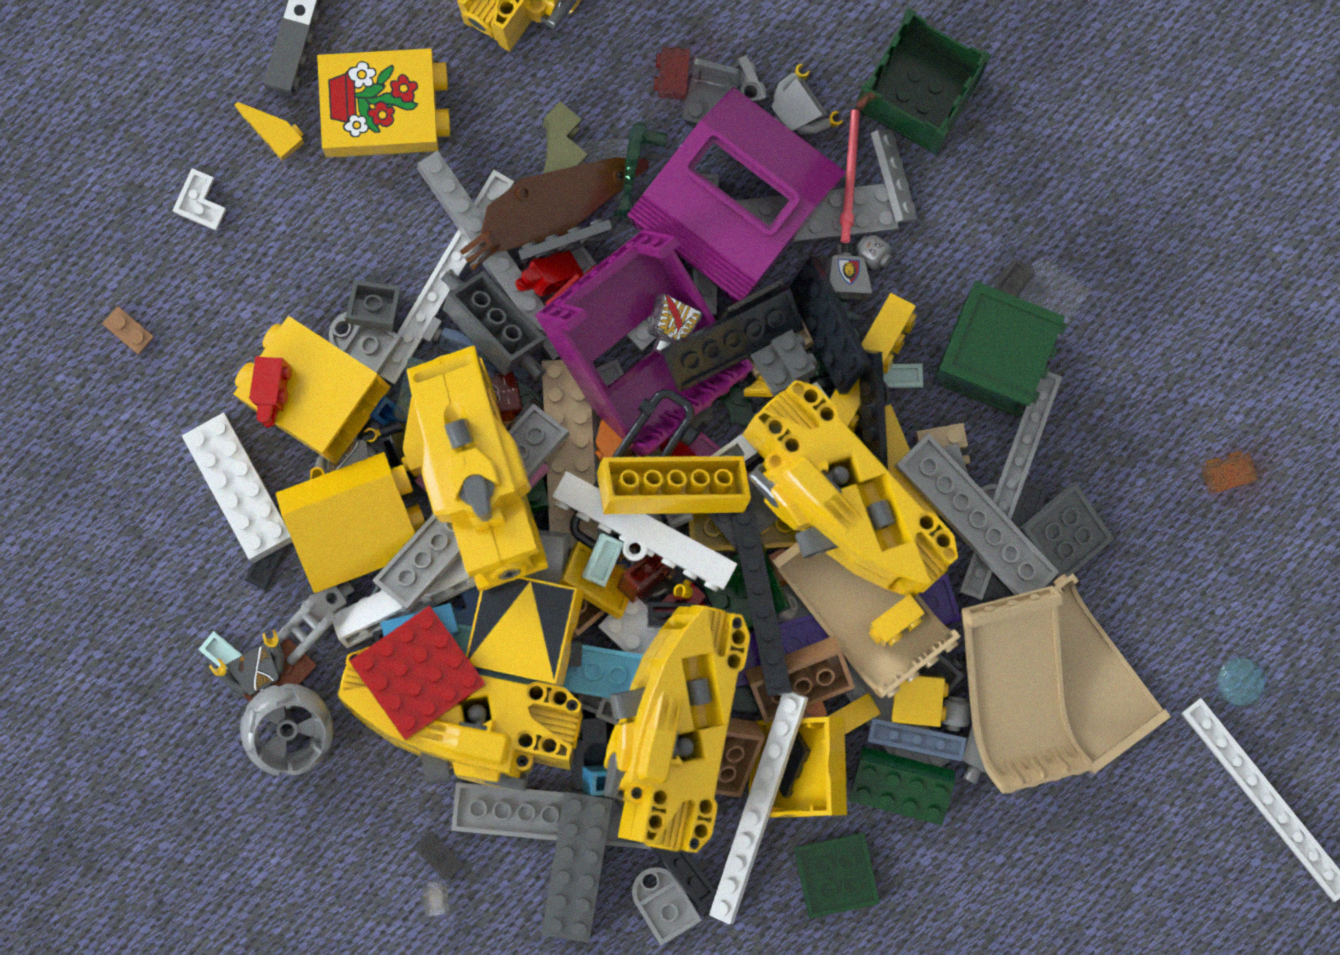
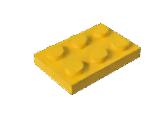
[559,541,637,619]

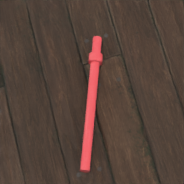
[840,109,860,243]

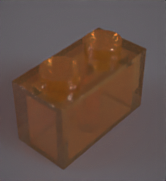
[1201,451,1258,496]

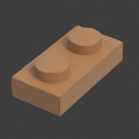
[102,306,155,355]

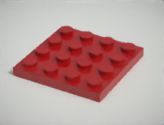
[349,605,486,742]

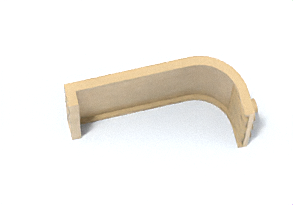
[772,542,961,698]
[1053,573,1171,774]
[962,586,1093,794]

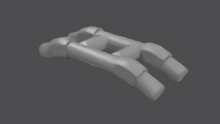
[277,594,335,665]

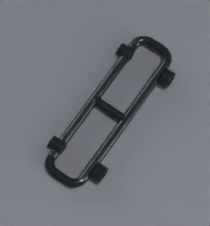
[569,389,699,549]

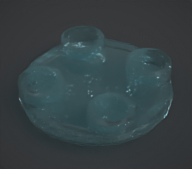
[1217,658,1265,706]

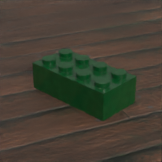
[849,747,956,825]

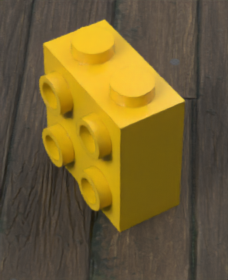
[868,594,924,647]
[891,674,949,727]

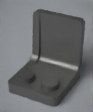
[682,58,741,124]

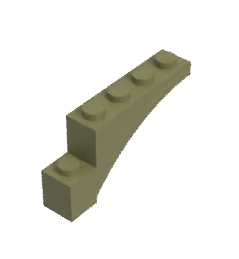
[543,101,588,173]

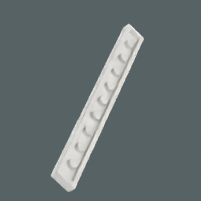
[379,170,514,385]
[709,691,809,924]
[1181,698,1340,902]

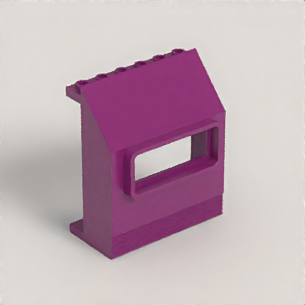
[627,87,846,308]
[535,229,754,457]

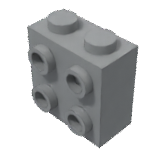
[522,530,570,585]

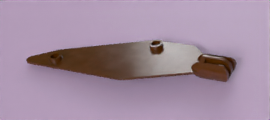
[460,157,649,270]

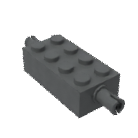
[441,269,546,381]

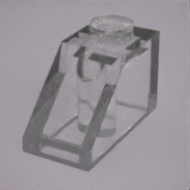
[422,880,452,917]

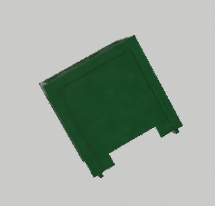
[855,7,992,156]
[932,281,1067,418]

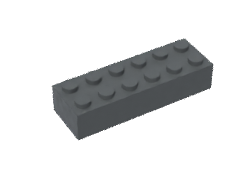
[541,788,613,943]

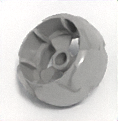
[240,683,334,776]

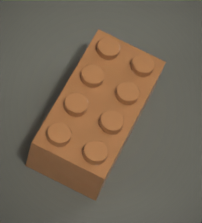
[744,636,855,724]

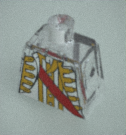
[647,293,703,354]

